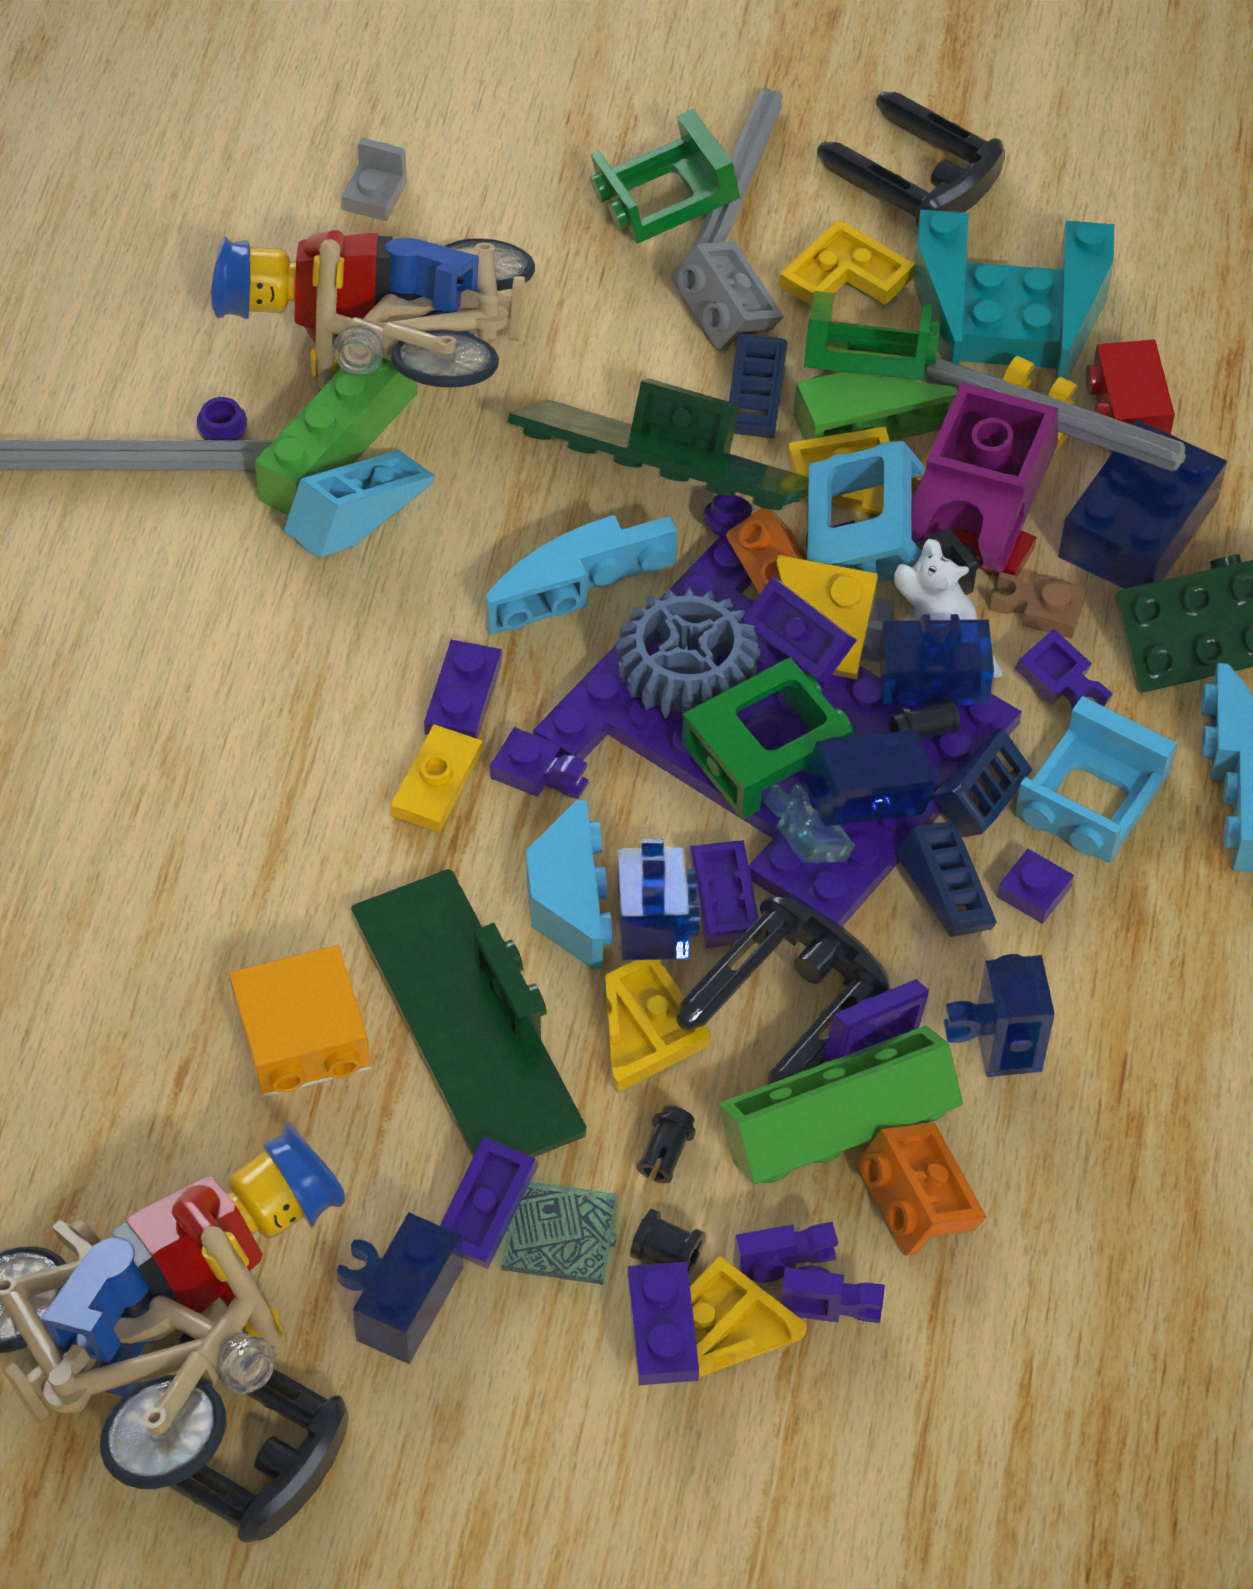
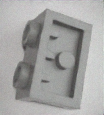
[671,241,784,350]

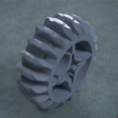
[616,586,760,718]

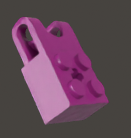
[911,382,1058,572]

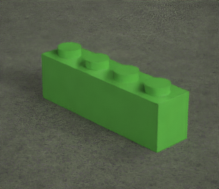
[255,349,417,515]
[718,1025,963,1185]

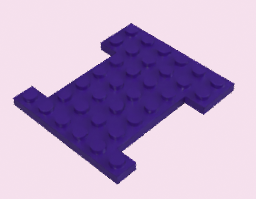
[533,534,1022,927]

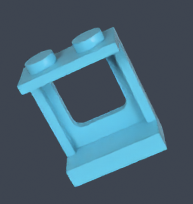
[807,440,924,583]
[1015,696,1177,864]

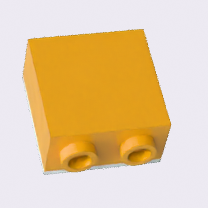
[229,945,371,1098]

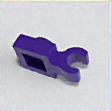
[489,727,589,799]

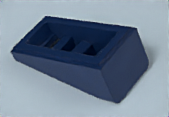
[729,334,787,439]
[931,728,1033,837]
[896,821,997,937]

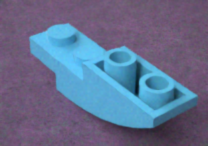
[485,515,677,635]
[1201,663,1253,872]

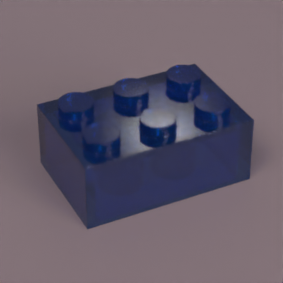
[1058,419,1227,589]

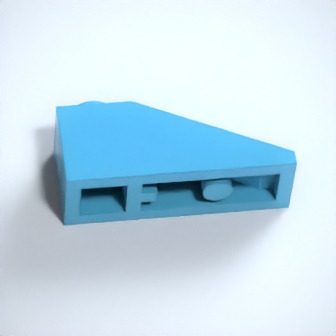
[284,449,435,557]

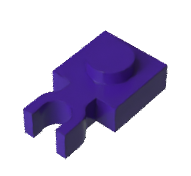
[1015,629,1113,710]
[733,1221,838,1283]
[781,1265,885,1323]

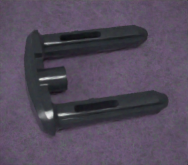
[817,91,1005,227]
[676,897,890,1085]
[113,1333,349,1542]

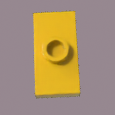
[390,724,483,833]

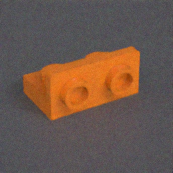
[726,508,807,594]
[856,1123,986,1255]

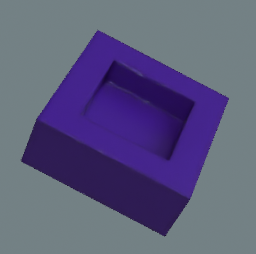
[996,848,1074,924]

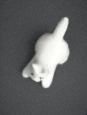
[894,539,1003,678]

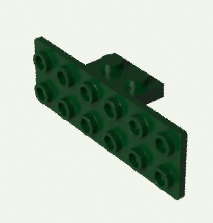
[508,378,809,510]
[1115,554,1253,693]
[351,869,587,1158]

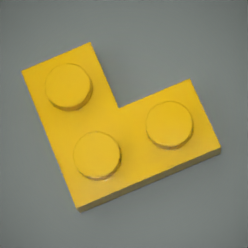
[779,219,916,306]

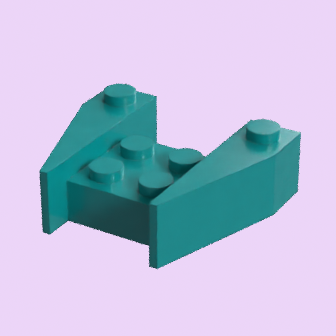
[914,210,1114,380]

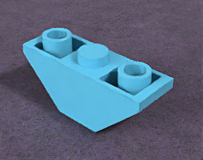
[526,800,613,969]

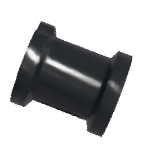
[630,1208,706,1275]

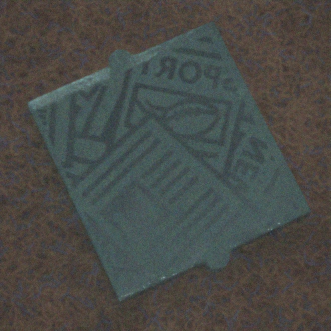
[502,1182,618,1285]

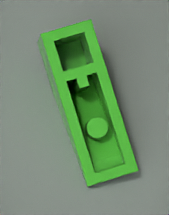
[794,372,957,441]

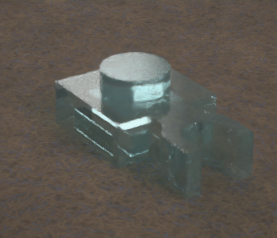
[764,785,855,863]

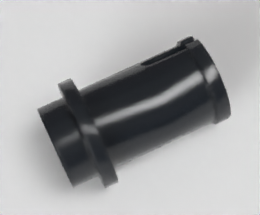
[888,698,961,748]
[637,1105,696,1184]

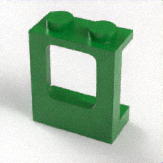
[590,109,740,244]
[804,291,940,380]
[682,657,853,819]

